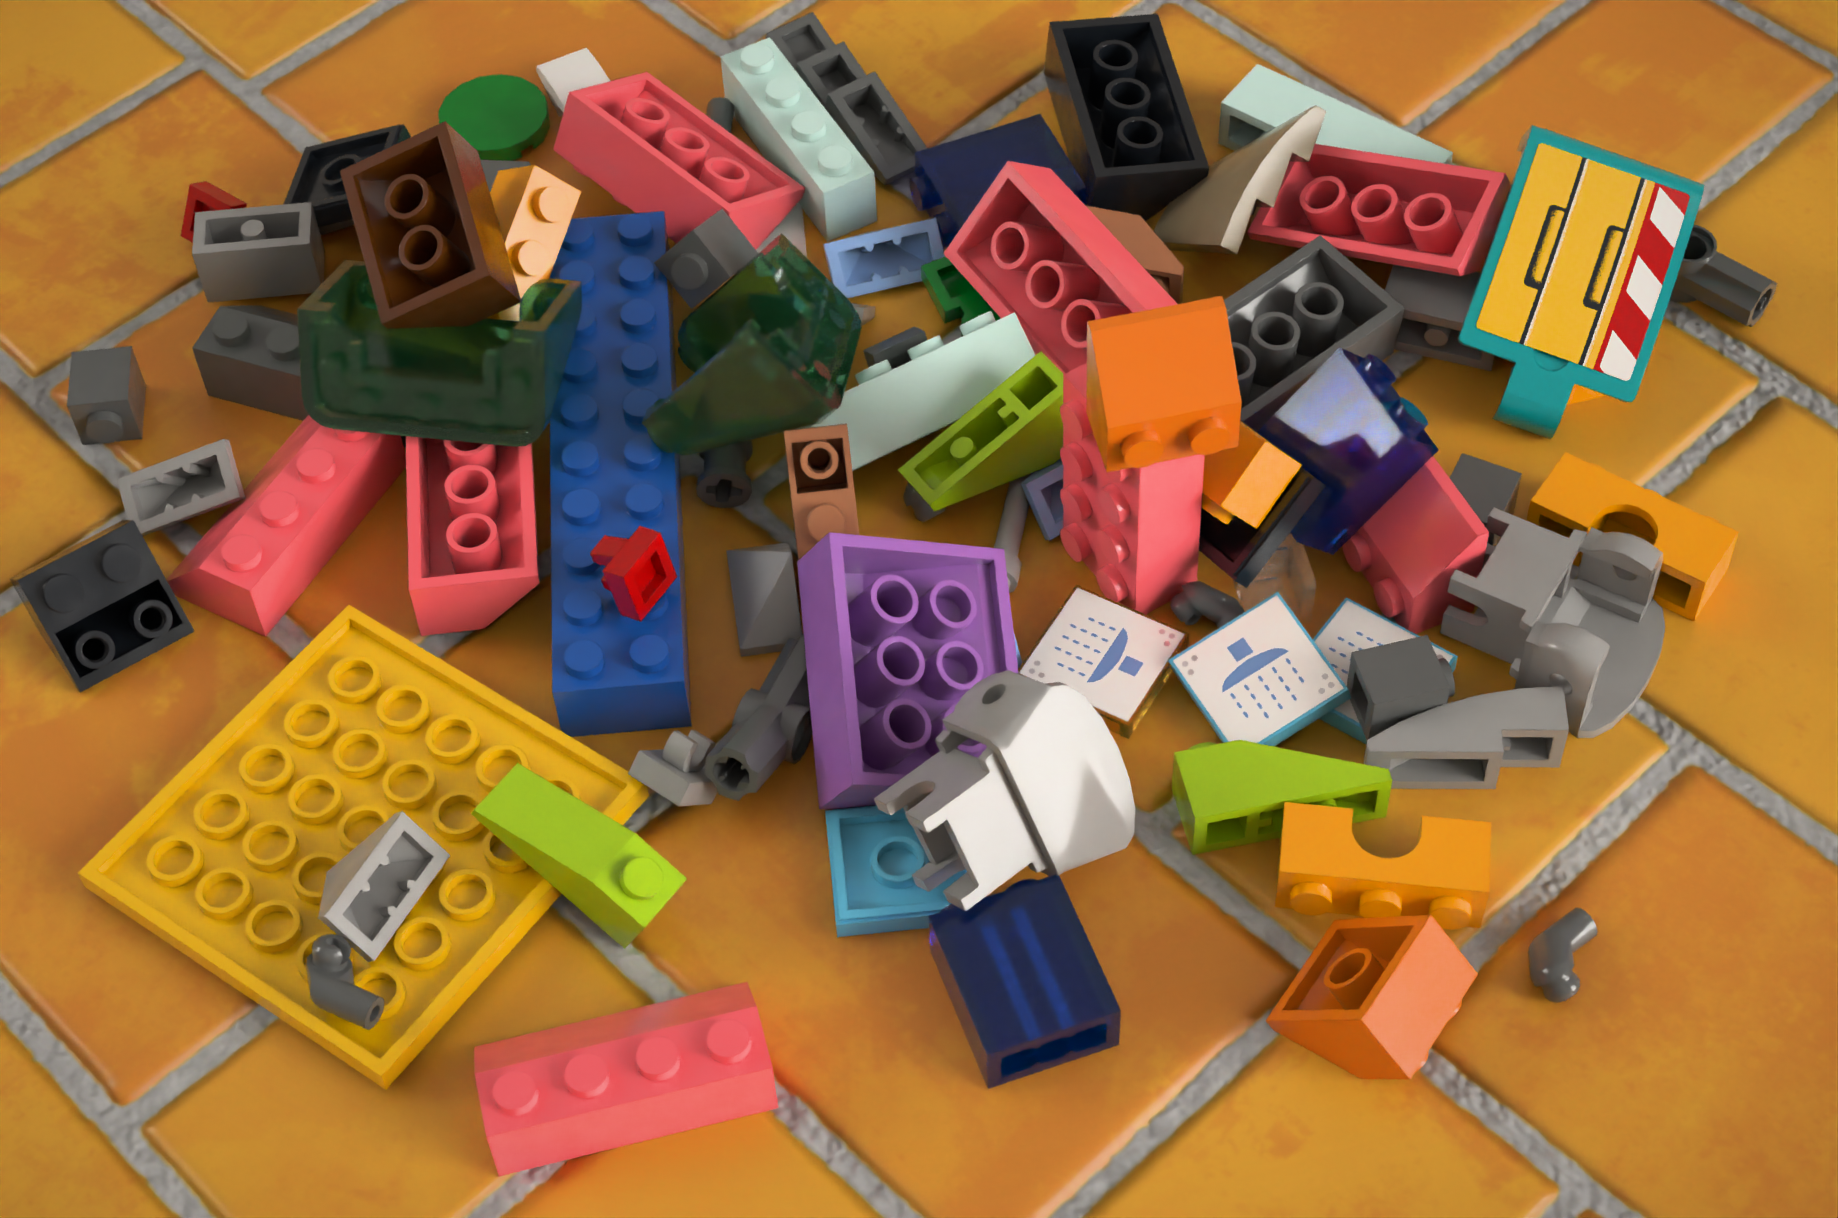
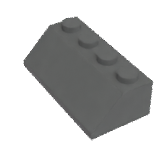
[1224,235,1405,441]
[192,305,471,448]

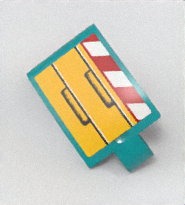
[1458,125,1705,439]

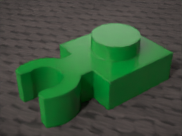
[921,256,1001,337]

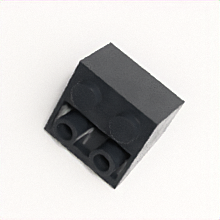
[10,520,194,693]

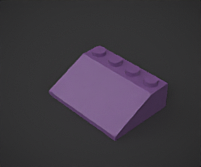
[797,532,1019,810]

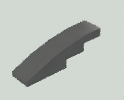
[766,12,933,185]

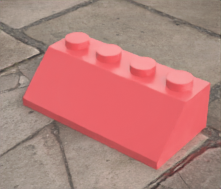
[553,72,805,250]
[1247,144,1511,277]
[943,161,1177,374]
[1283,356,1489,634]
[405,384,539,636]
[166,397,406,637]
[474,982,778,1176]

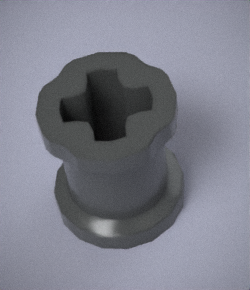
[696,426,753,508]

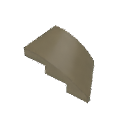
[1154,105,1326,254]

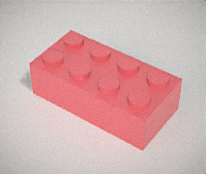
[1060,363,1205,616]

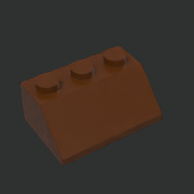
[340,121,522,329]

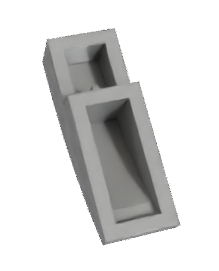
[1363,686,1569,789]

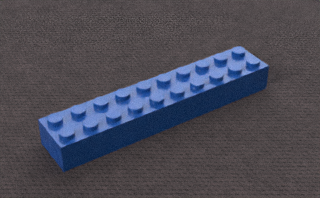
[548,211,692,737]

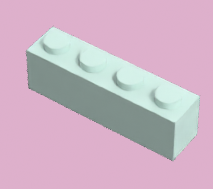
[720,37,877,242]
[1218,64,1453,165]
[790,311,1035,471]

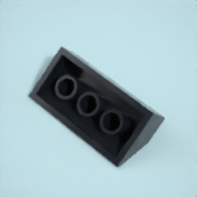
[1044,14,1209,222]

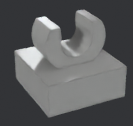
[628,730,718,806]

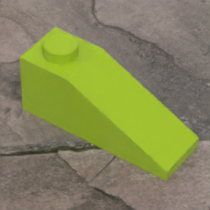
[898,351,1064,512]
[1172,740,1392,855]
[471,763,687,949]

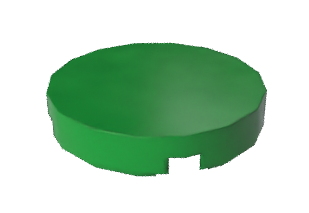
[438,74,550,161]

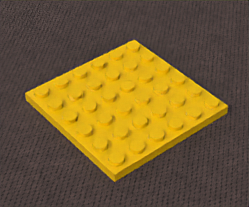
[78,605,649,1090]

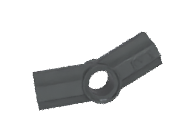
[1670,224,1777,327]
[705,634,812,801]

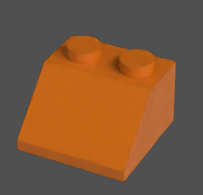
[1086,296,1242,472]
[1266,915,1478,1080]

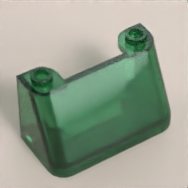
[642,233,862,456]
[297,260,582,447]

